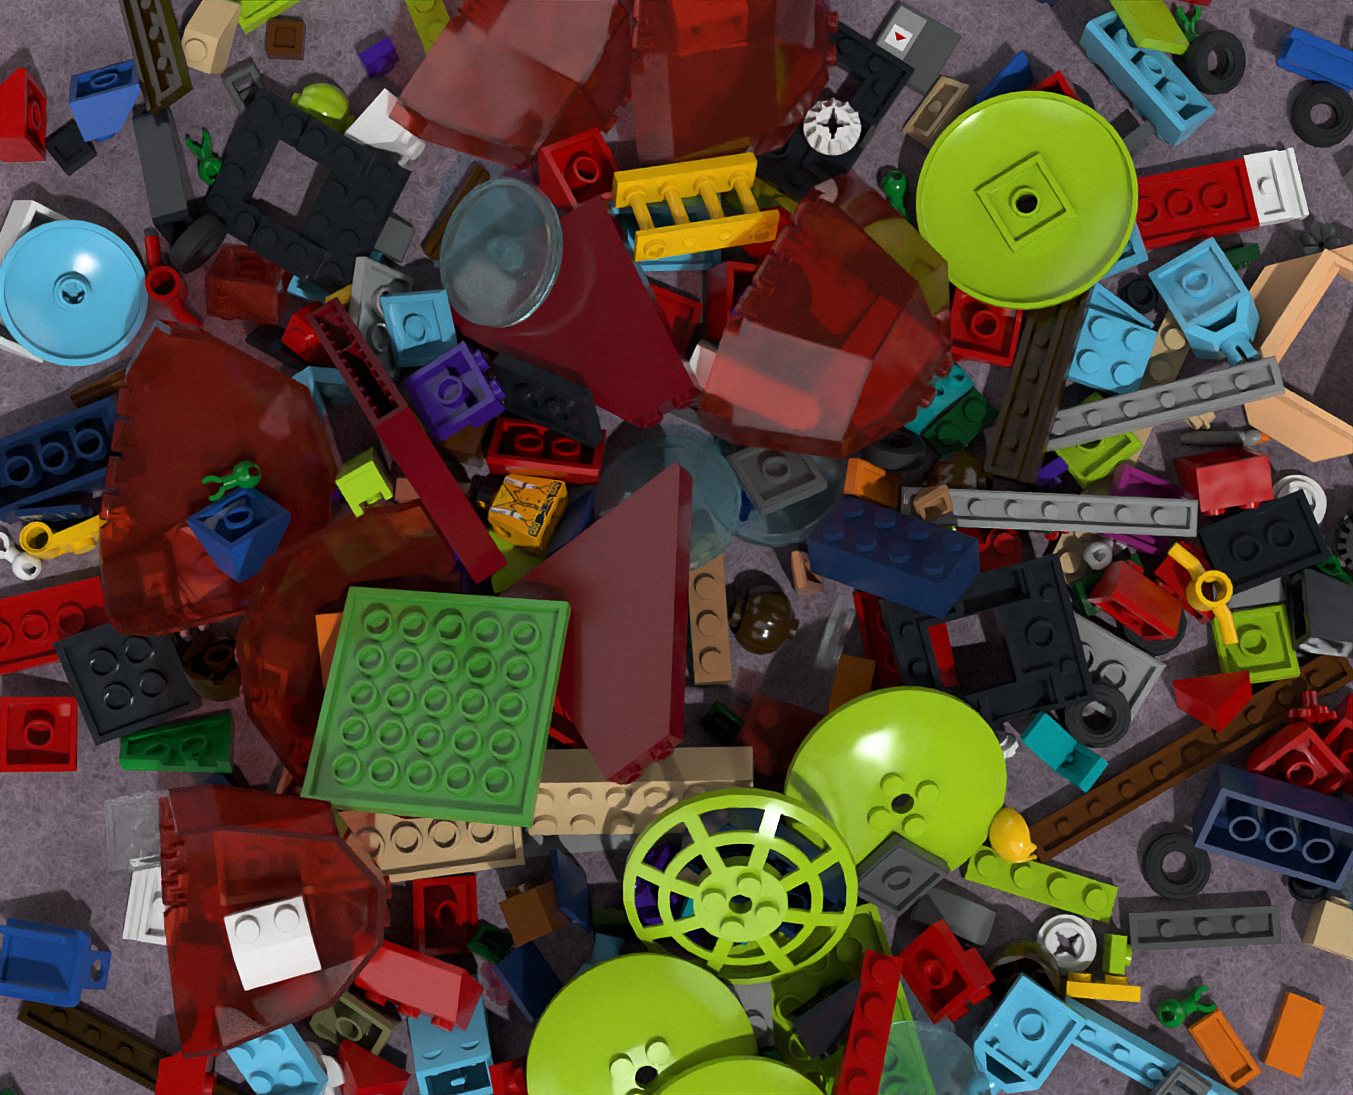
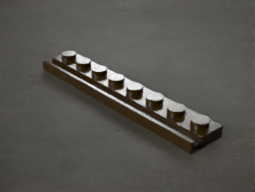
[118,0,193,115]
[983,285,1095,487]

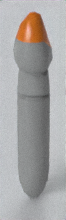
[1180,429,1270,446]

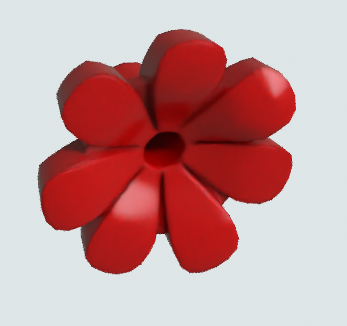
[1286,691,1338,725]

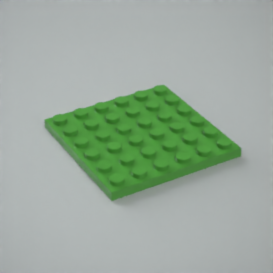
[300,586,571,828]

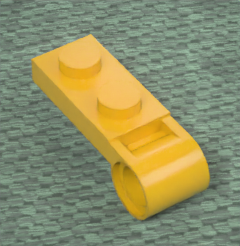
[19,505,138,560]

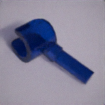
[737,489,756,521]

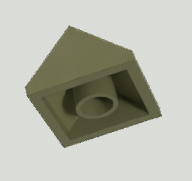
[307,978,402,1056]

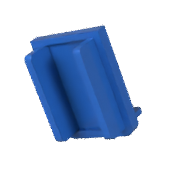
[1276,27,1353,93]
[0,918,112,1007]

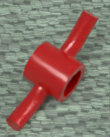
[144,236,204,336]

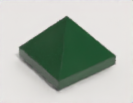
[700,700,746,747]
[466,921,514,964]

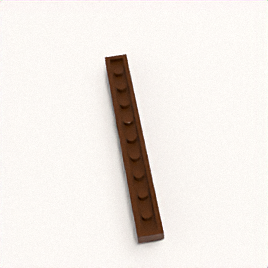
[1028,654,1353,863]

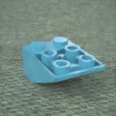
[407,974,498,1095]

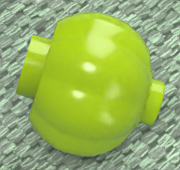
[290,83,356,134]

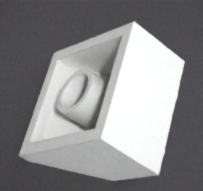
[344,89,426,166]
[224,893,322,991]

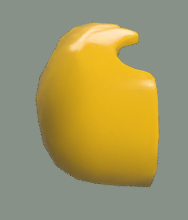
[989,806,1037,864]

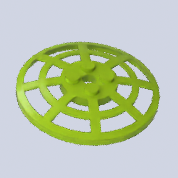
[623,788,858,985]

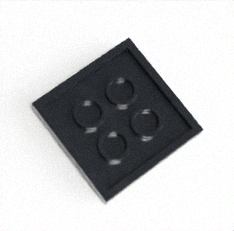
[52,603,203,746]

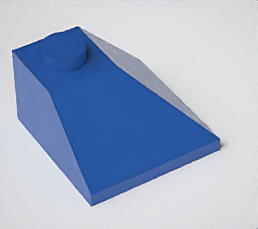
[68,59,141,142]
[186,487,292,584]

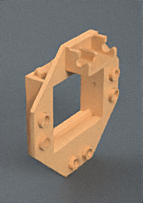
[1242,244,1353,463]

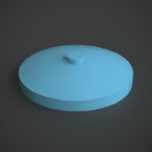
[0,220,148,366]

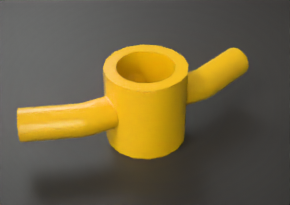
[1167,542,1239,646]

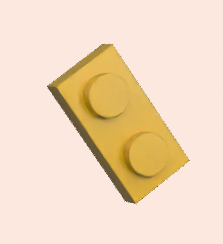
[1059,971,1141,1002]

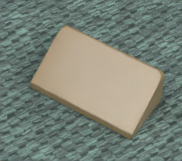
[902,76,975,149]

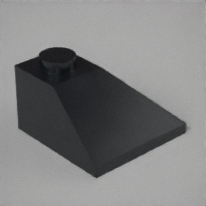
[783,974,862,1060]

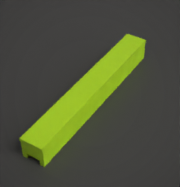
[335,446,393,517]

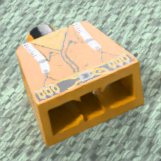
[475,474,569,558]

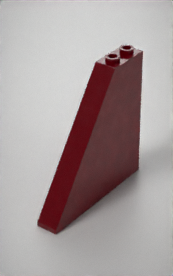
[438,195,704,429]
[305,297,508,584]
[498,462,693,785]

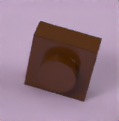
[266,20,306,60]

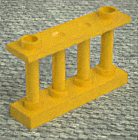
[611,152,780,262]

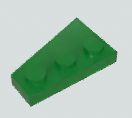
[119,713,235,773]

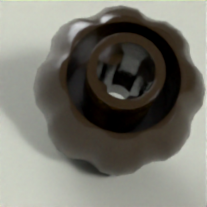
[922,450,993,491]
[728,585,799,655]

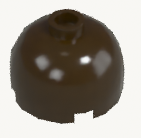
[183,629,257,702]
[986,938,1061,1007]

